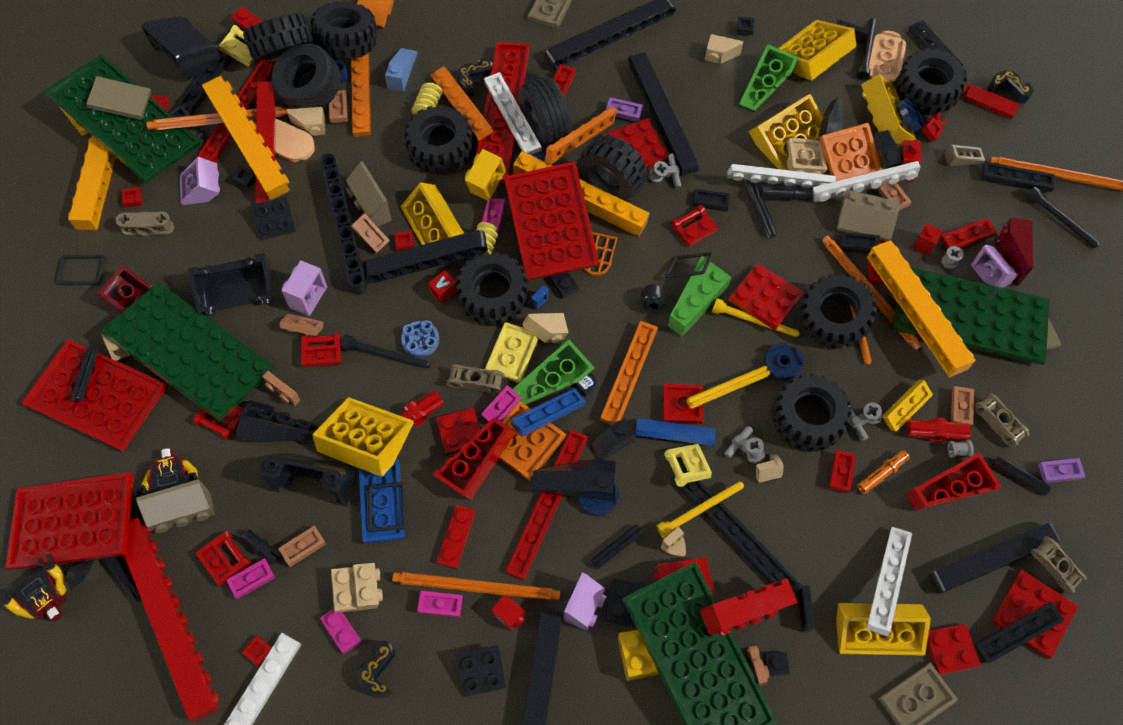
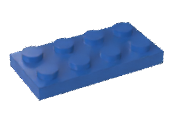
[359,460,405,544]

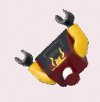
[133,449,198,499]
[0,553,67,622]

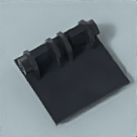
[251,196,296,240]
[456,645,506,697]

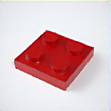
[663,383,703,424]
[436,408,480,456]
[927,624,981,675]

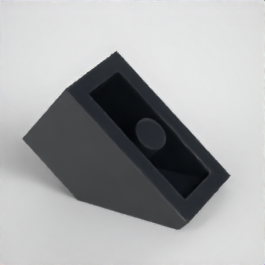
[872,130,902,168]
[590,418,636,460]

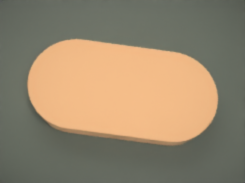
[868,31,906,84]
[254,118,315,162]

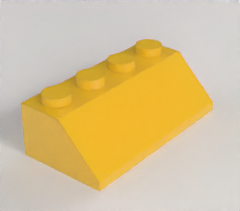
[861,74,916,144]
[400,182,464,245]
[836,603,931,655]

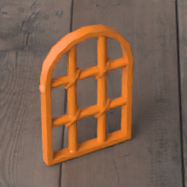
[584,232,618,276]

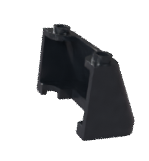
[141,16,221,81]
[187,253,275,316]
[258,453,356,507]

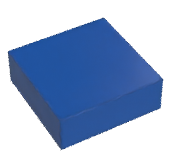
[531,285,548,310]

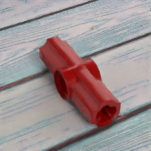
[398,390,444,427]
[906,418,971,443]

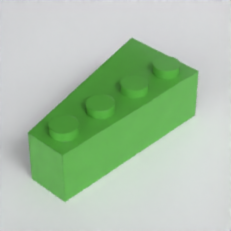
[668,256,731,337]

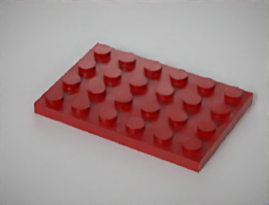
[504,161,599,281]
[21,339,168,452]
[5,472,134,570]

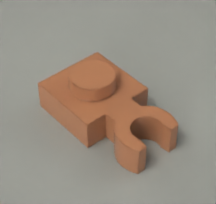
[747,646,769,686]

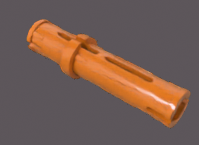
[857,450,910,494]

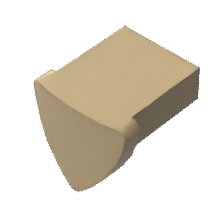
[756,454,784,483]
[661,527,686,557]

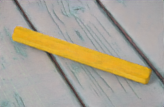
[687,366,770,408]

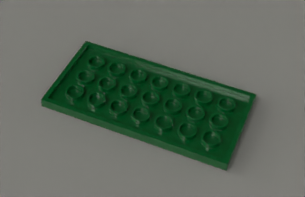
[45,54,201,184]
[892,267,1050,365]
[101,283,274,422]
[622,562,778,725]

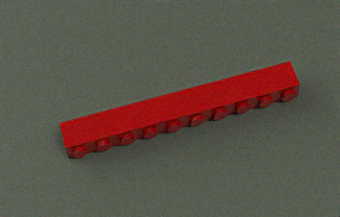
[124,518,220,722]

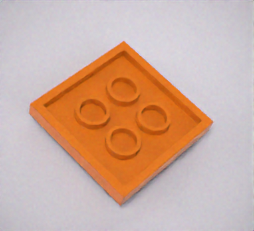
[819,123,882,181]
[499,401,566,481]

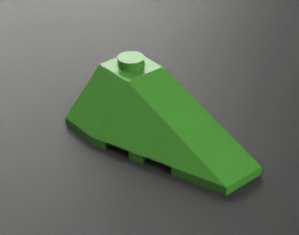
[739,44,798,112]
[512,339,594,404]

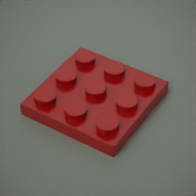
[602,118,669,169]
[728,263,805,331]
[991,570,1078,659]

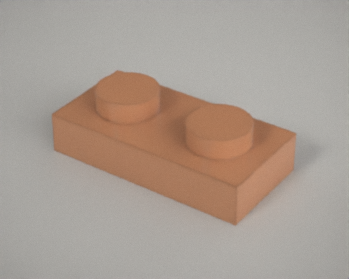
[329,90,348,123]
[876,183,911,211]
[351,213,390,253]
[280,314,323,336]
[263,371,300,406]
[951,386,974,426]
[278,525,326,567]

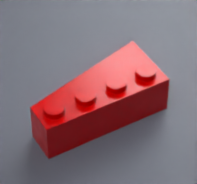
[433,417,516,500]
[905,452,1002,511]
[700,578,797,637]

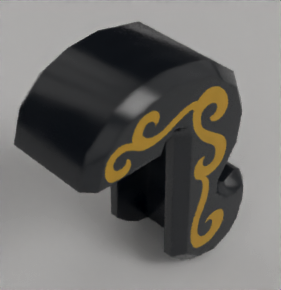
[457,58,493,96]
[987,70,1034,104]
[358,641,395,698]

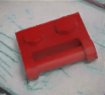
[671,205,719,248]
[301,333,342,367]
[193,405,244,440]
[196,531,252,587]

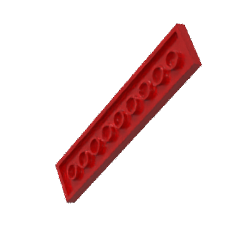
[476,42,530,184]

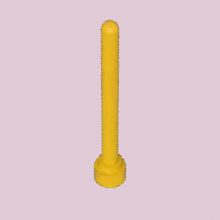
[712,298,800,337]
[656,482,744,539]

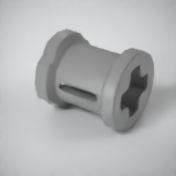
[941,246,963,270]
[947,440,974,459]

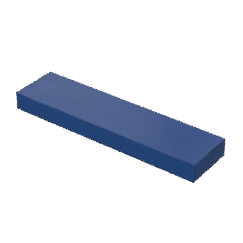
[510,388,586,438]
[636,418,715,446]

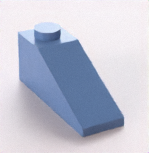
[385,48,417,92]

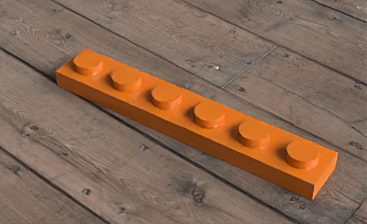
[351,53,371,137]
[430,66,493,141]
[544,107,618,165]
[600,321,658,425]

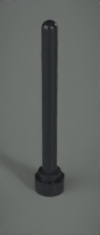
[856,18,876,81]
[1025,187,1100,248]
[341,334,431,368]

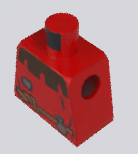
[896,140,922,182]

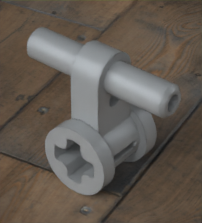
[648,154,681,188]
[849,402,882,441]
[725,426,765,464]

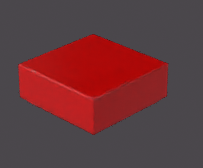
[121,187,142,208]
[394,231,415,252]
[241,635,272,667]

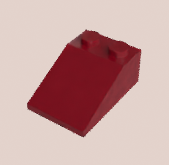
[994,217,1033,286]
[97,265,153,314]

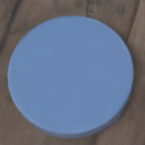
[401,320,439,357]

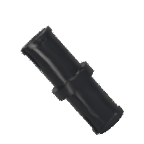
[241,529,282,565]

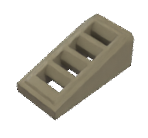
[944,145,985,166]

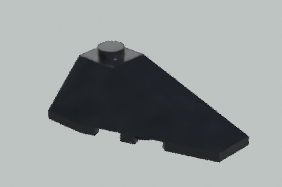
[236,400,320,442]
[531,459,616,501]

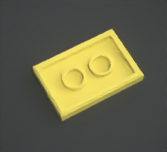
[485,322,539,384]

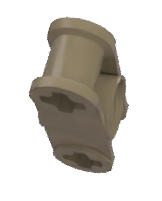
[116,211,175,236]
[446,364,505,395]
[974,393,1030,448]
[1031,536,1087,594]

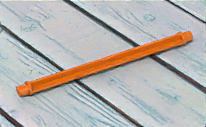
[146,106,290,130]
[989,157,1123,191]
[822,236,923,351]
[393,572,560,601]

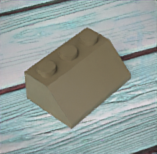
[346,161,392,227]
[836,190,900,241]
[136,479,215,533]

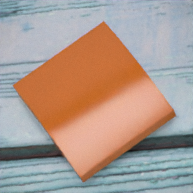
[357,0,394,28]

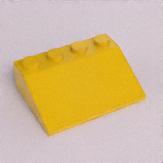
[778,20,856,80]
[748,94,823,170]
[312,397,414,477]

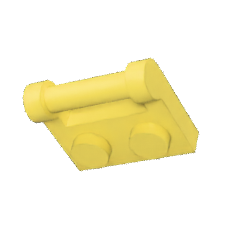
[219,25,254,67]
[664,444,712,486]

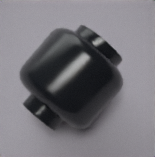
[640,284,665,312]

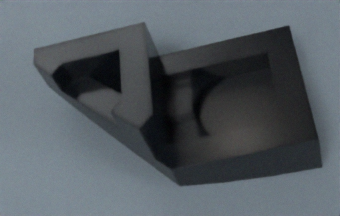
[64,559,95,590]

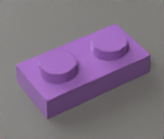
[606,97,643,122]
[1038,458,1086,483]

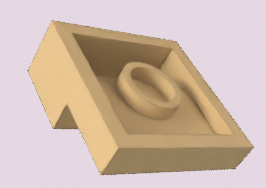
[787,138,827,175]
[331,563,382,613]

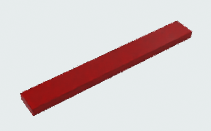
[195,59,276,163]
[256,81,276,203]
[505,429,589,581]

